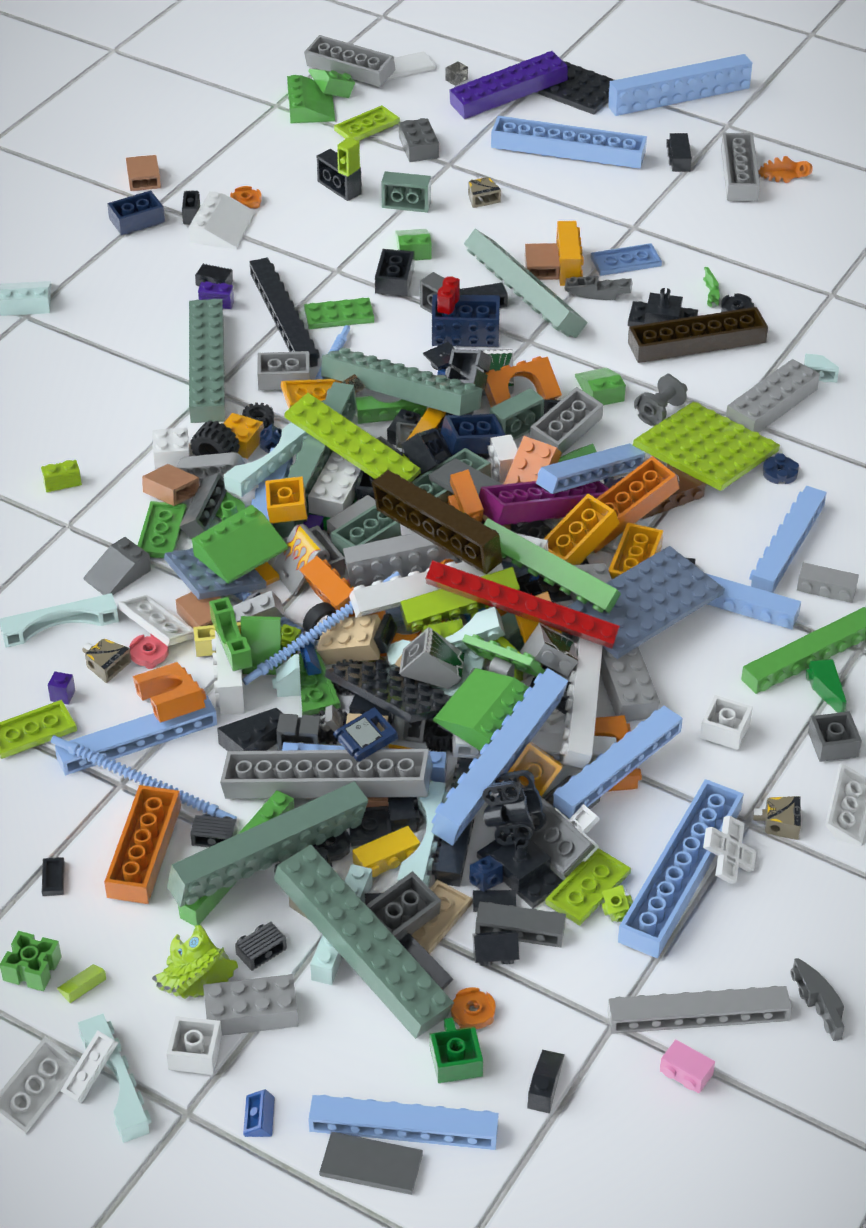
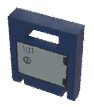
[334,707,398,762]

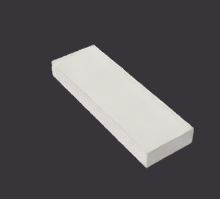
[61,1031,118,1103]

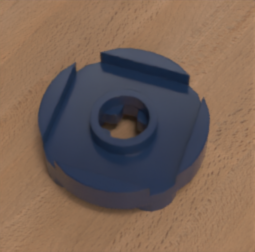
[763,453,799,484]

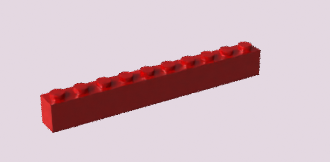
[425,560,620,649]

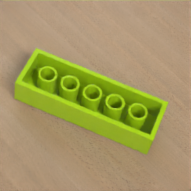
[400,567,520,632]

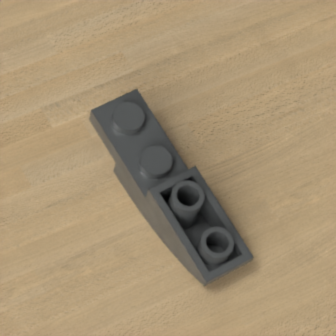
[564,276,633,300]
[790,958,845,1041]

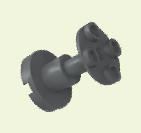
[634,373,688,426]

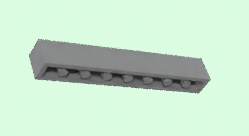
[607,986,792,1034]

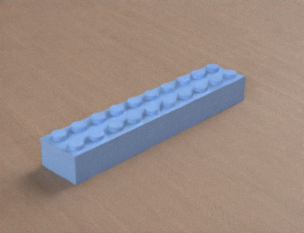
[608,54,753,116]
[491,116,647,168]
[431,668,568,846]
[618,779,744,959]

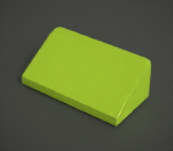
[57,964,106,1003]

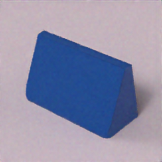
[299,634,322,676]
[243,1089,275,1137]

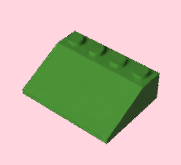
[287,74,335,124]
[192,505,288,584]
[433,668,529,751]

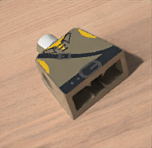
[468,176,501,208]
[82,639,132,683]
[753,796,801,840]

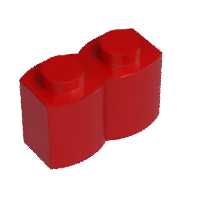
[437,276,460,314]

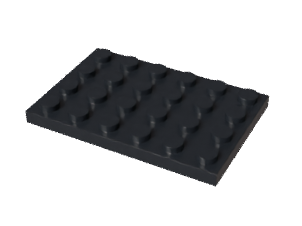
[535,60,614,115]
[324,659,452,723]

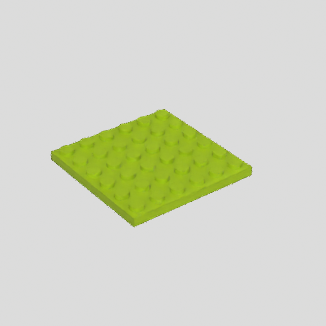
[632,401,780,491]

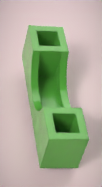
[356,396,427,424]
[209,597,252,671]

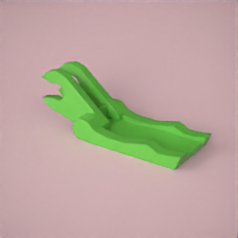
[703,267,720,307]

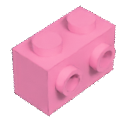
[660,1039,715,1093]

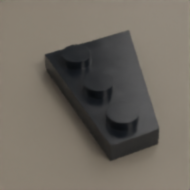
[399,933,454,990]

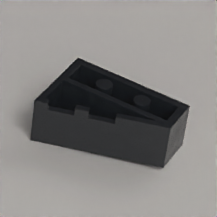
[217,708,284,751]

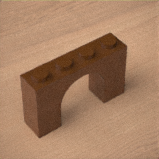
[641,464,706,520]

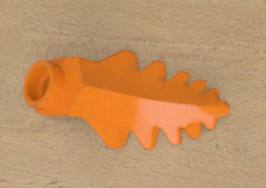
[758,156,813,183]

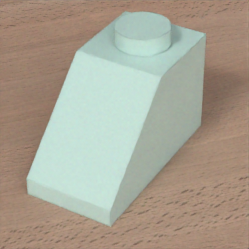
[804,353,839,383]
[272,654,301,697]

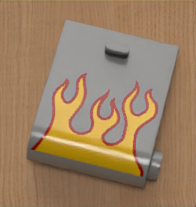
[272,524,330,596]

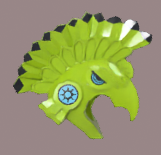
[152,925,238,999]

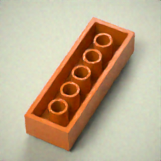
[593,456,679,553]
[104,785,181,904]

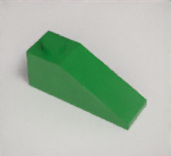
[806,659,847,713]

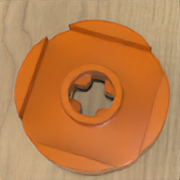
[230,186,262,209]
[451,987,496,1029]

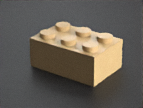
[317,614,381,665]

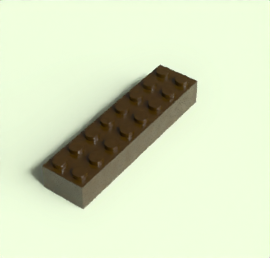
[628,307,768,363]
[372,470,502,574]

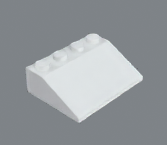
[189,191,255,250]

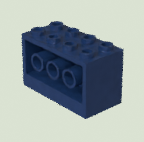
[432,294,500,347]

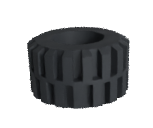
[190,421,240,456]

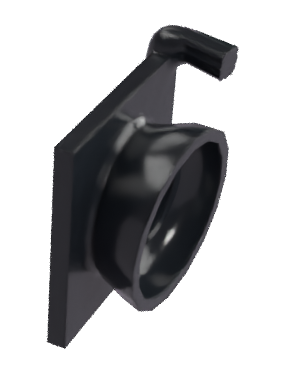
[423,342,455,370]

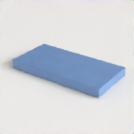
[590,243,662,276]

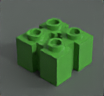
[0,930,62,992]

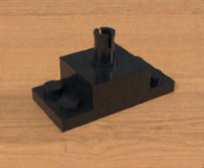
[627,288,698,326]
[476,833,564,908]

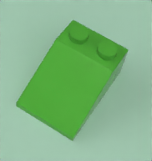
[308,69,355,98]
[395,229,432,260]
[575,367,626,405]
[241,616,283,675]

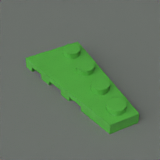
[299,649,341,715]

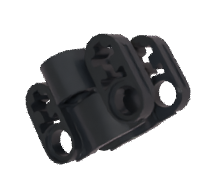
[482,770,546,845]

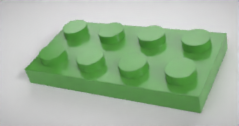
[304,297,374,329]
[137,501,187,558]
[462,634,545,677]

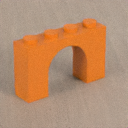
[485,356,562,407]
[447,470,484,522]
[133,662,207,723]
[594,715,642,792]

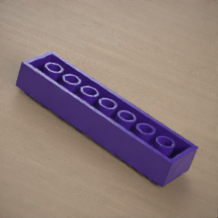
[449,51,567,119]

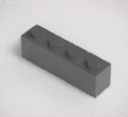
[179,473,227,539]
[475,902,566,948]

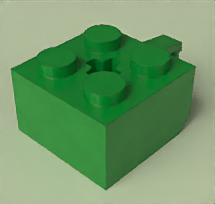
[429,1017,483,1084]

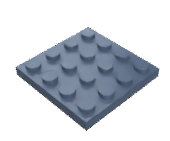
[164,548,267,600]

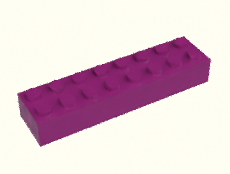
[479,481,609,526]

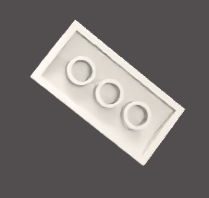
[825,763,866,846]
[0,1036,78,1135]

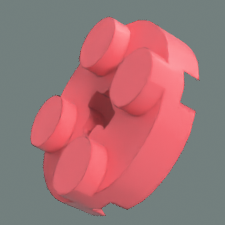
[129,634,169,669]

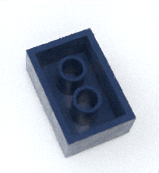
[107,190,165,235]
[441,414,505,455]

